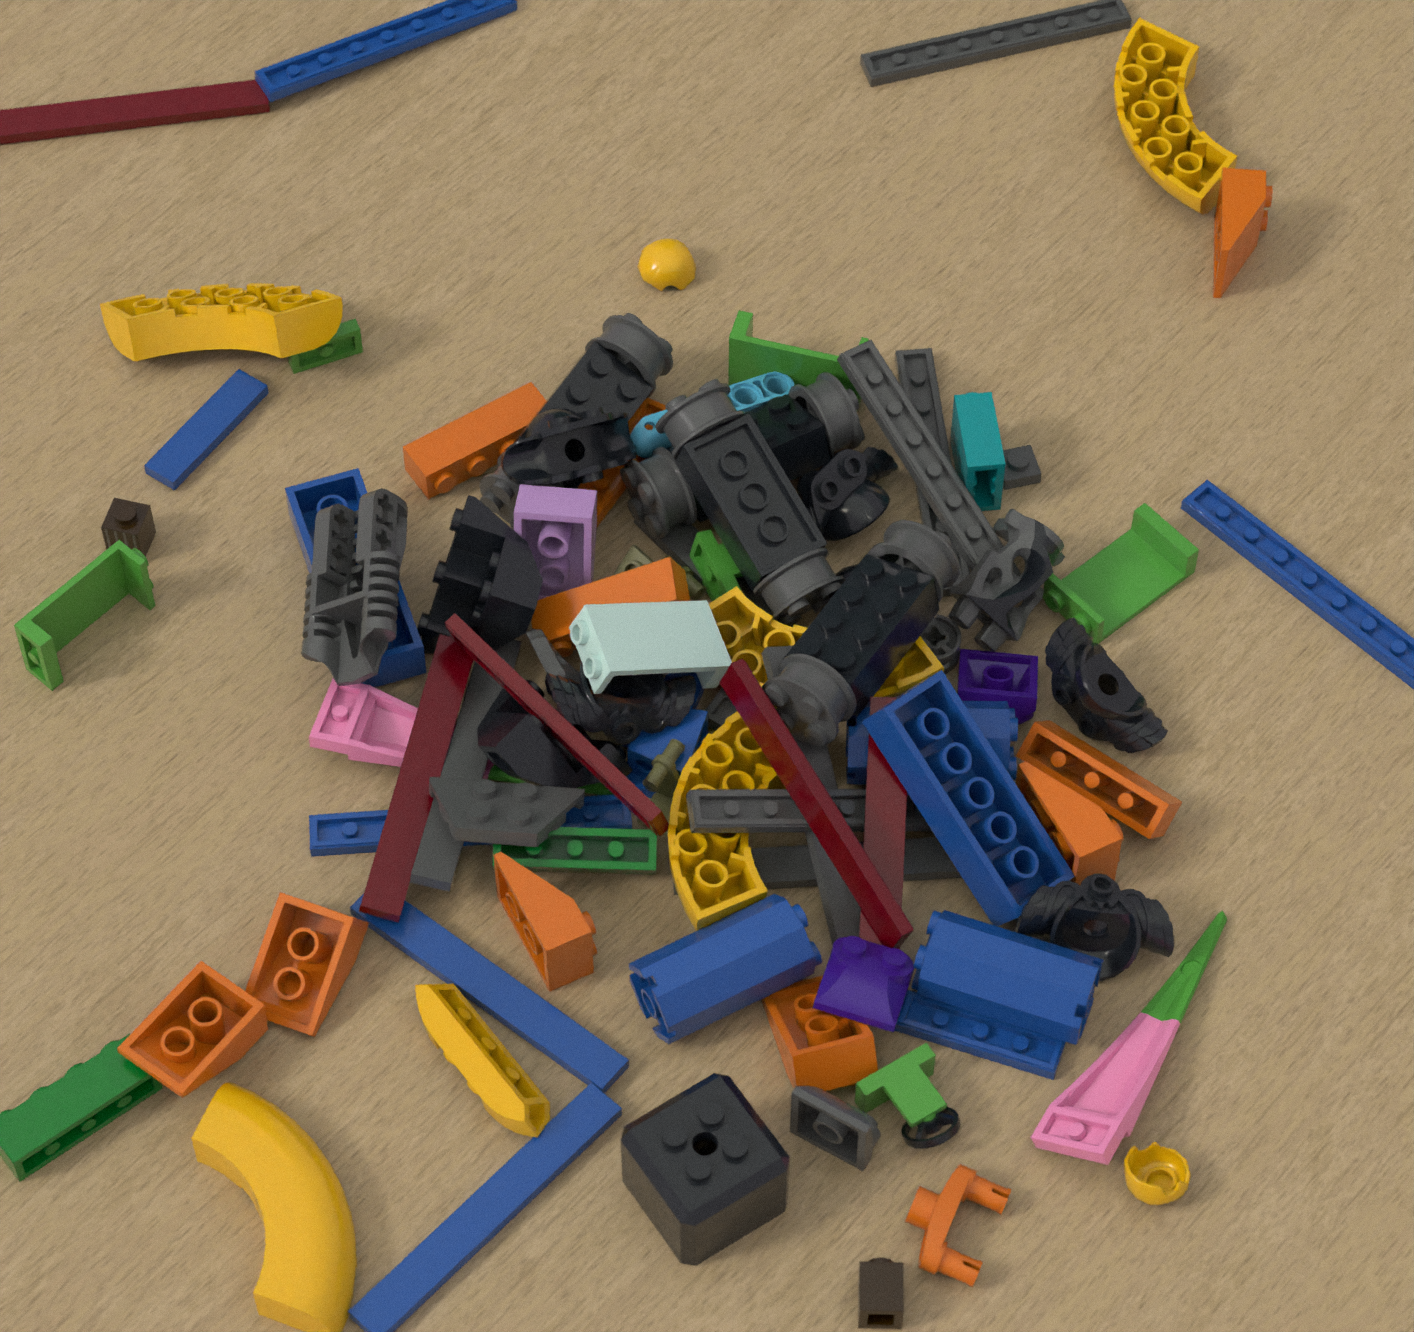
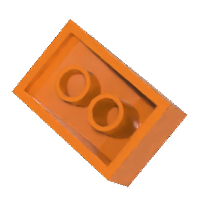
[1213,168,1273,298]
[1016,761,1123,885]
[493,852,597,992]
[245,892,369,1037]
[117,961,268,1098]
[761,975,878,1091]

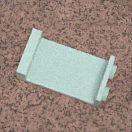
[569,600,732,694]

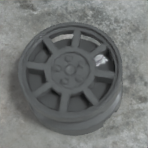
[920,614,961,674]

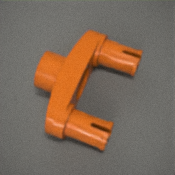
[905,1164,1012,1287]

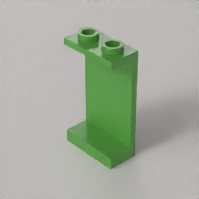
[728,310,869,411]
[1042,503,1199,644]
[14,540,156,691]

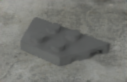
[429,777,585,847]

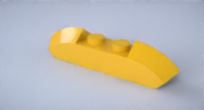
[415,984,550,1137]

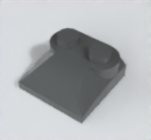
[790,1086,881,1171]

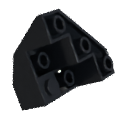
[417,495,543,654]
[477,679,633,788]

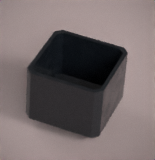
[621,1073,790,1266]

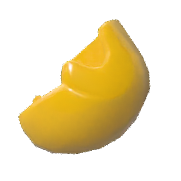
[637,238,696,291]
[1124,1142,1191,1205]

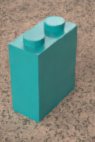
[950,392,1006,511]

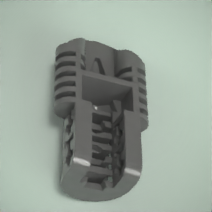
[301,488,408,686]

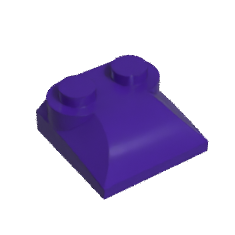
[957,649,1038,725]
[813,936,914,1033]

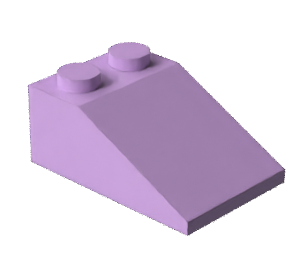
[514,484,597,600]

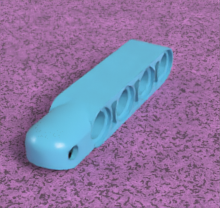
[630,371,794,458]

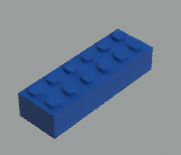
[285,468,427,687]
[862,670,1075,927]

